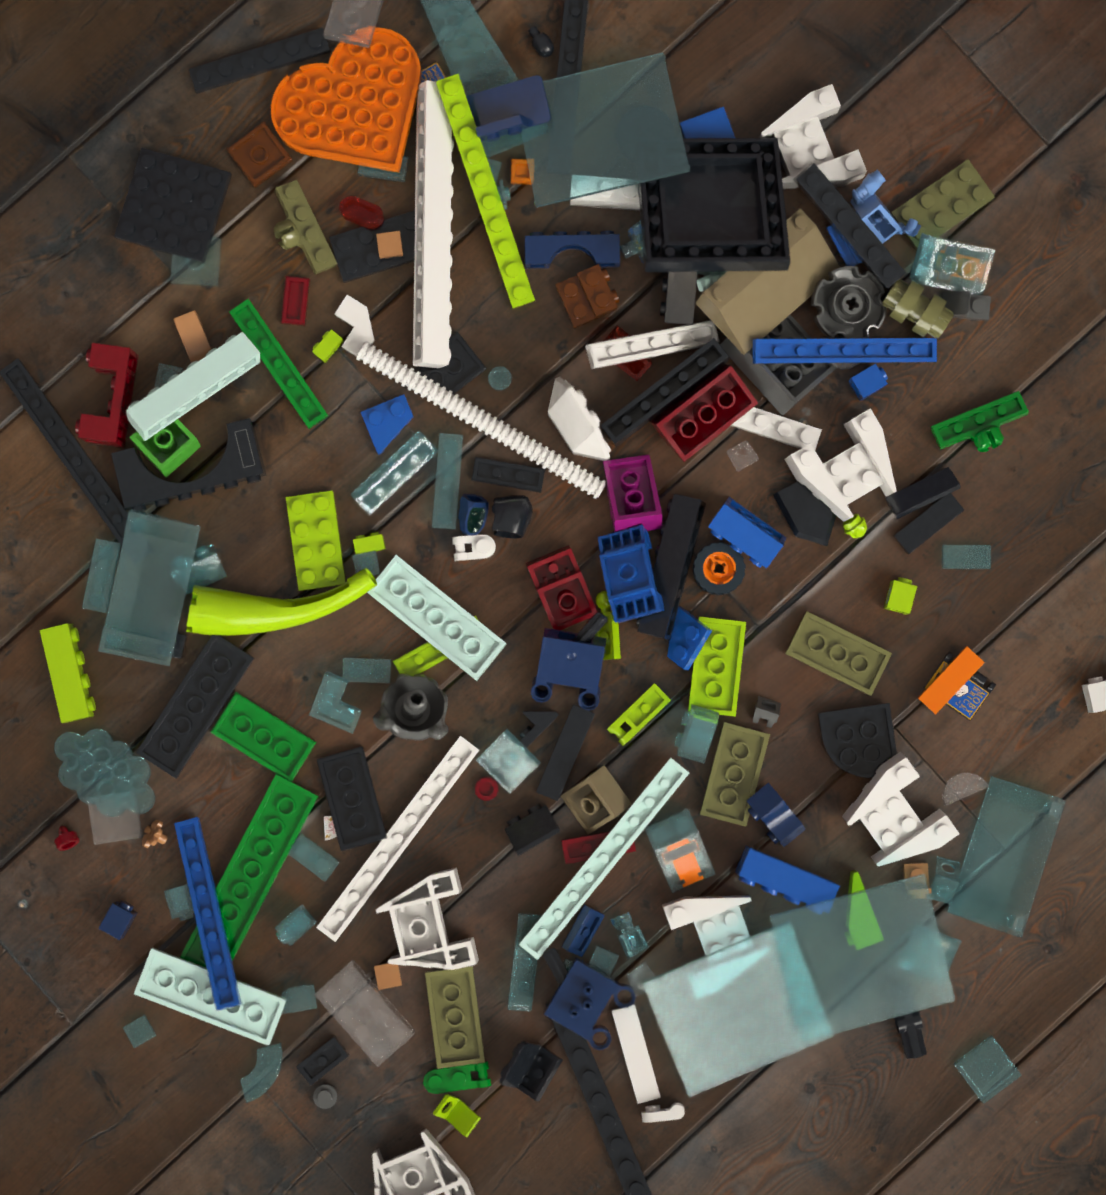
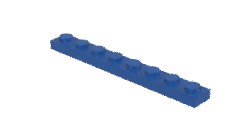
[753,338,937,364]
[174,817,242,1011]

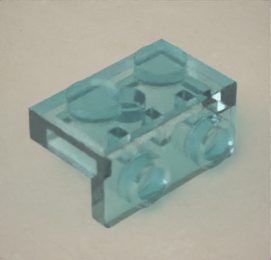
[170,544,227,596]

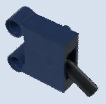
[531,612,608,710]

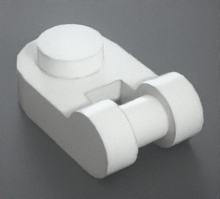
[452,535,496,561]
[641,1102,684,1123]

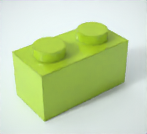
[312,329,344,363]
[353,532,386,555]

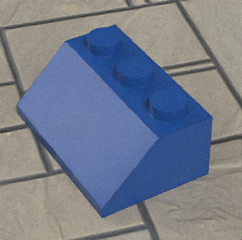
[708,497,787,568]

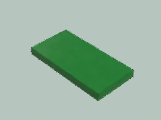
[211,692,317,782]

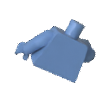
[850,169,921,244]

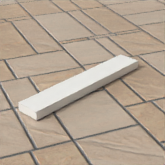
[585,320,720,369]

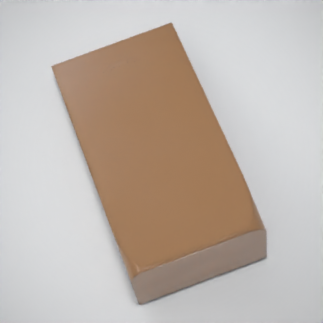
[173,311,211,363]

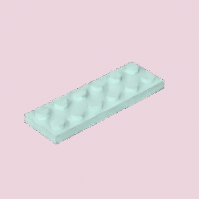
[367,555,507,681]
[134,948,287,1046]

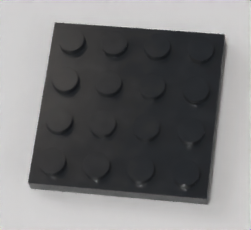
[114,148,232,264]

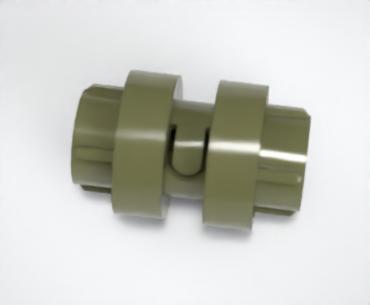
[882,279,954,338]

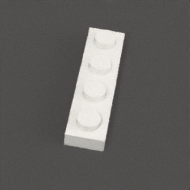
[731,407,822,450]

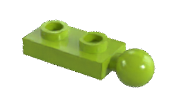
[595,591,621,660]

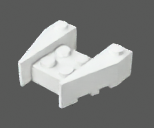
[760,84,867,189]
[784,408,896,522]
[842,752,959,867]
[376,867,479,970]
[662,895,769,998]
[372,1129,475,1195]

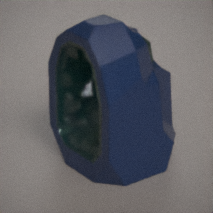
[458,494,489,536]

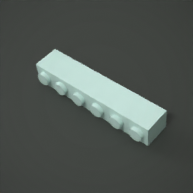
[126,332,260,441]

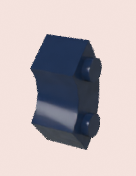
[747,783,806,847]

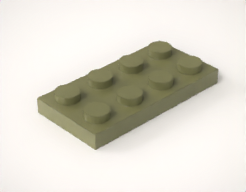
[891,159,995,252]
[785,611,892,696]
[700,722,770,827]
[425,965,485,1069]

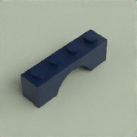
[525,231,620,269]

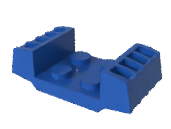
[598,525,664,623]

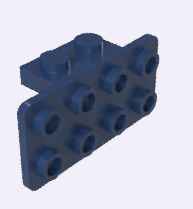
[466,75,551,142]

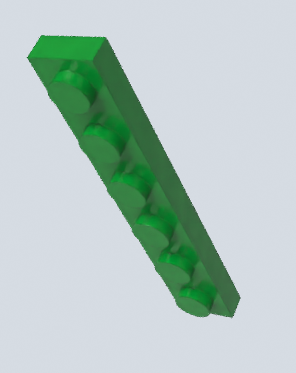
[229,299,328,429]

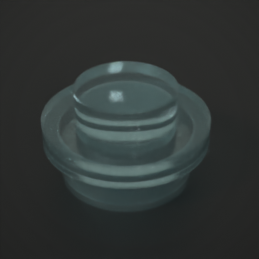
[488,367,512,390]

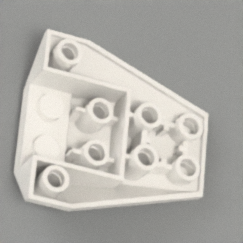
[548,377,611,461]

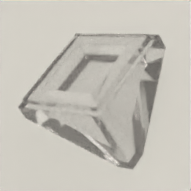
[726,440,759,472]
[627,962,658,997]

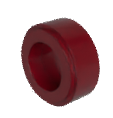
[475,777,499,801]

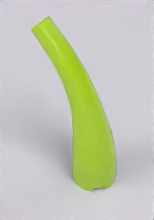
[186,568,377,636]

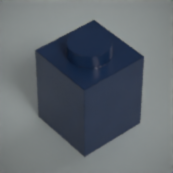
[98,900,138,940]

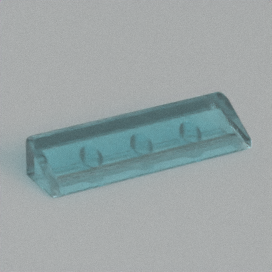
[351,431,438,515]
[507,913,542,1011]

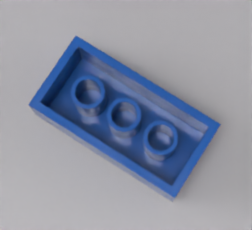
[735,846,840,914]

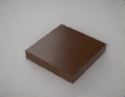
[226,122,293,188]

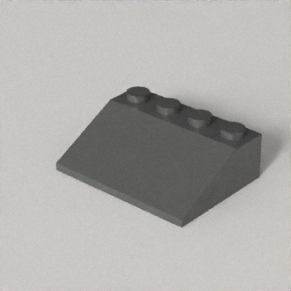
[720,315,837,416]

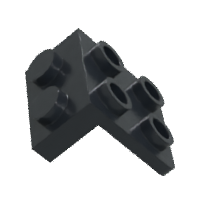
[499,1041,563,1101]

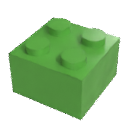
[129,419,201,478]

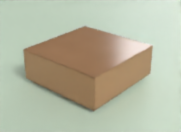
[376,231,403,259]
[374,963,402,990]

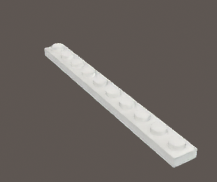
[316,736,479,942]

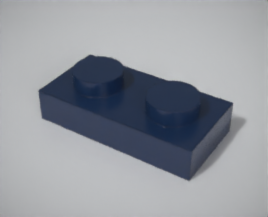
[562,905,605,957]

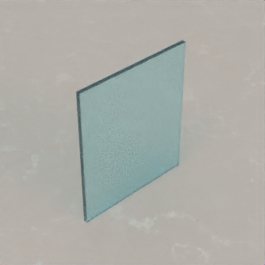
[521,52,690,208]
[770,874,955,1043]
[642,921,834,1097]

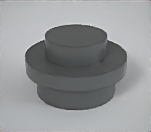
[313,1084,337,1109]

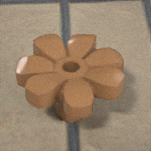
[142,820,168,848]

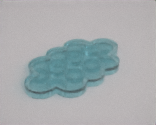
[54,729,155,817]

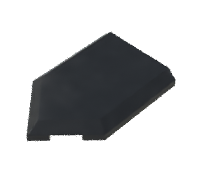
[418,332,487,395]
[773,482,836,546]

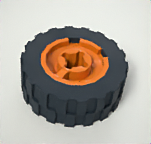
[692,542,746,595]

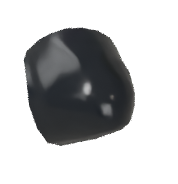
[492,495,533,539]

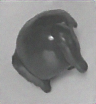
[373,673,449,741]

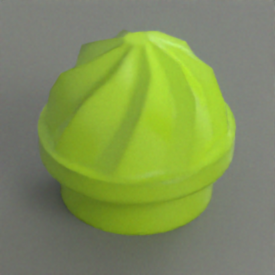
[842,514,867,538]

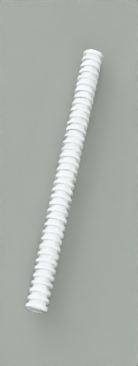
[356,341,606,499]

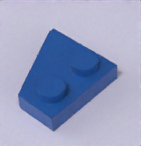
[361,394,413,455]
[667,606,713,670]

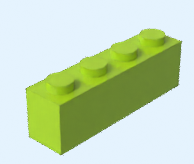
[40,623,96,723]

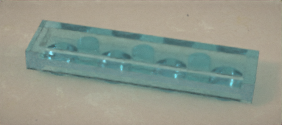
[432,433,463,530]

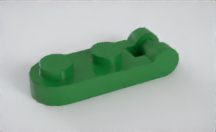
[423,1061,492,1094]

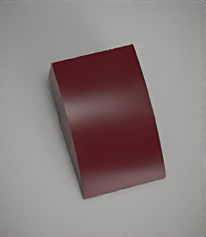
[526,545,597,630]

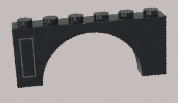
[111,418,266,513]

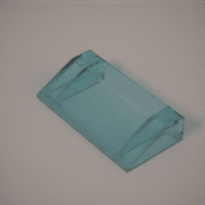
[98,509,201,666]
[948,776,1066,938]

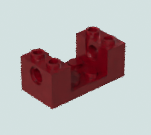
[75,343,139,448]

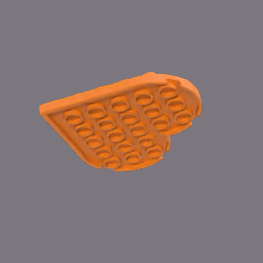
[271,27,422,173]

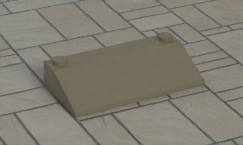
[695,208,840,355]

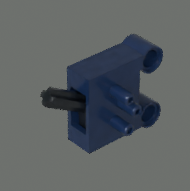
[543,947,636,1050]

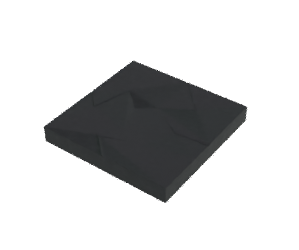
[635,138,791,272]

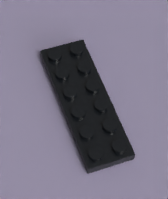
[136,635,255,778]

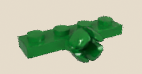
[931,391,1029,452]

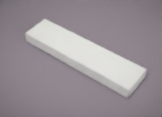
[612,1004,661,1104]

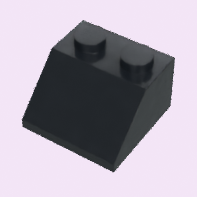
[504,803,560,856]

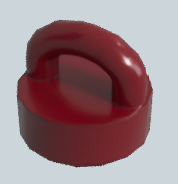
[54,825,80,851]

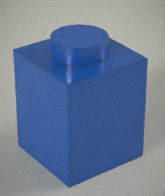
[848,364,888,401]

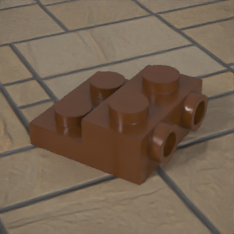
[555,264,620,329]

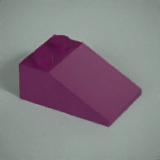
[603,455,662,533]

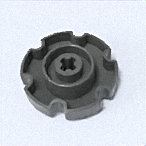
[811,266,887,339]

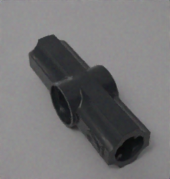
[889,983,927,1059]

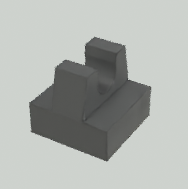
[753,696,781,728]

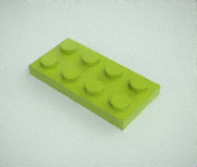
[286,491,346,591]
[688,617,746,717]

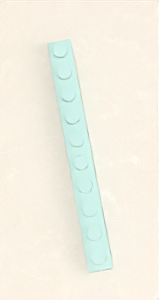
[519,758,689,960]

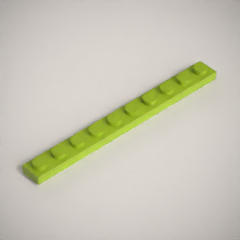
[436,74,535,308]

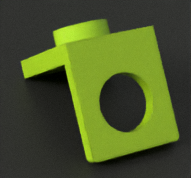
[433,1094,481,1137]

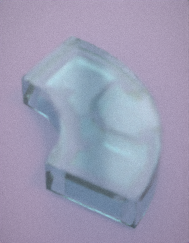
[240,1042,283,1103]

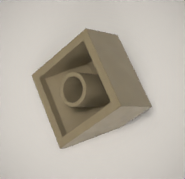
[561,765,632,835]

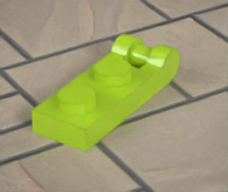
[607,683,671,746]

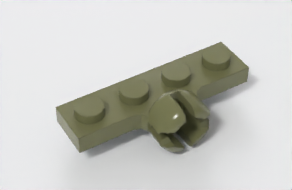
[274,180,337,274]

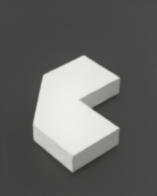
[335,295,375,356]

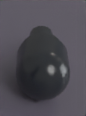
[528,26,554,58]

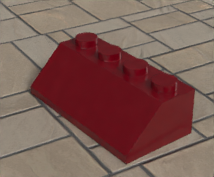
[651,364,758,462]

